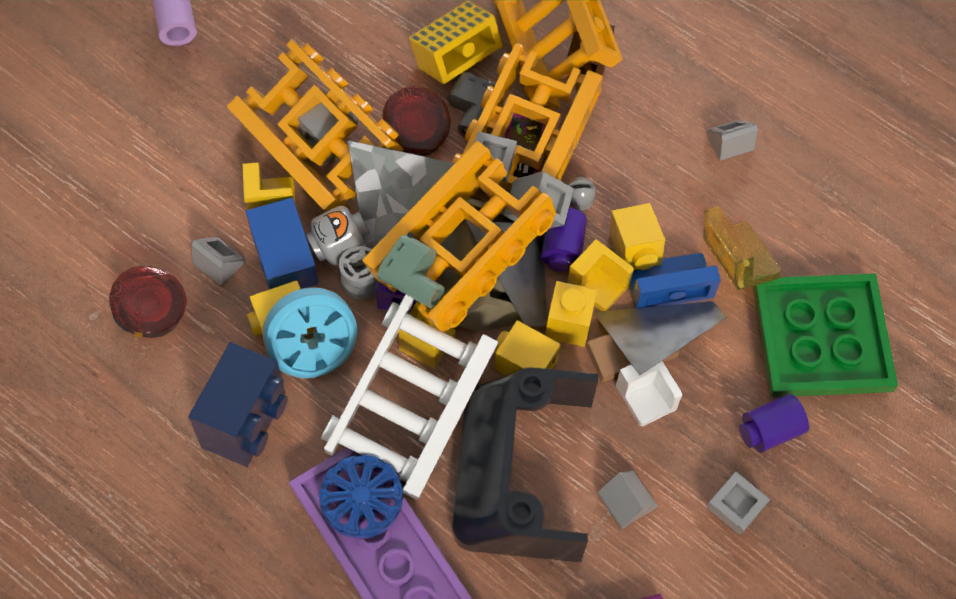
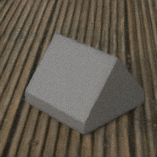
[706,120,758,161]
[191,237,246,286]
[597,471,658,530]

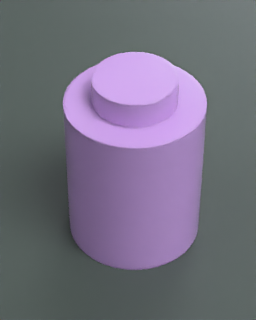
[152,0,197,46]

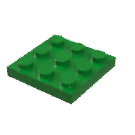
[753,273,898,398]

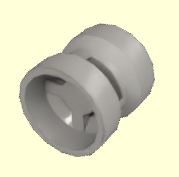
[339,246,378,300]

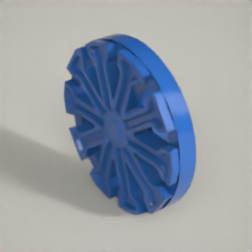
[319,455,403,538]

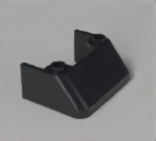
[452,367,598,562]

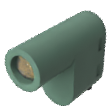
[377,232,444,309]

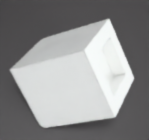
[616,361,682,426]

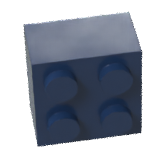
[188,342,288,467]

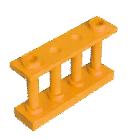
[493,0,623,110]

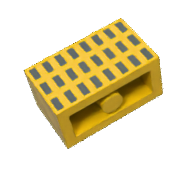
[409,1,503,85]

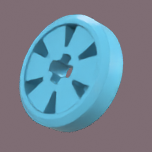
[263,288,358,378]

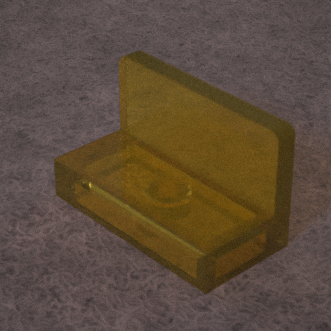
[703,206,781,291]

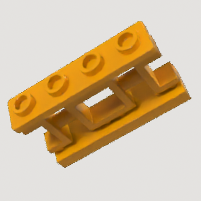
[227,39,404,212]
[452,43,603,197]
[362,141,556,333]

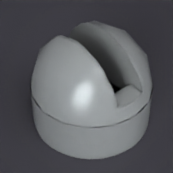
[567,176,596,211]

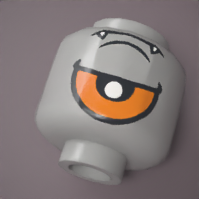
[306,205,370,265]

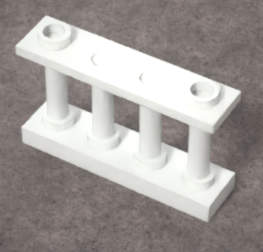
[321,295,498,500]

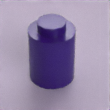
[541,208,587,272]
[739,394,809,453]

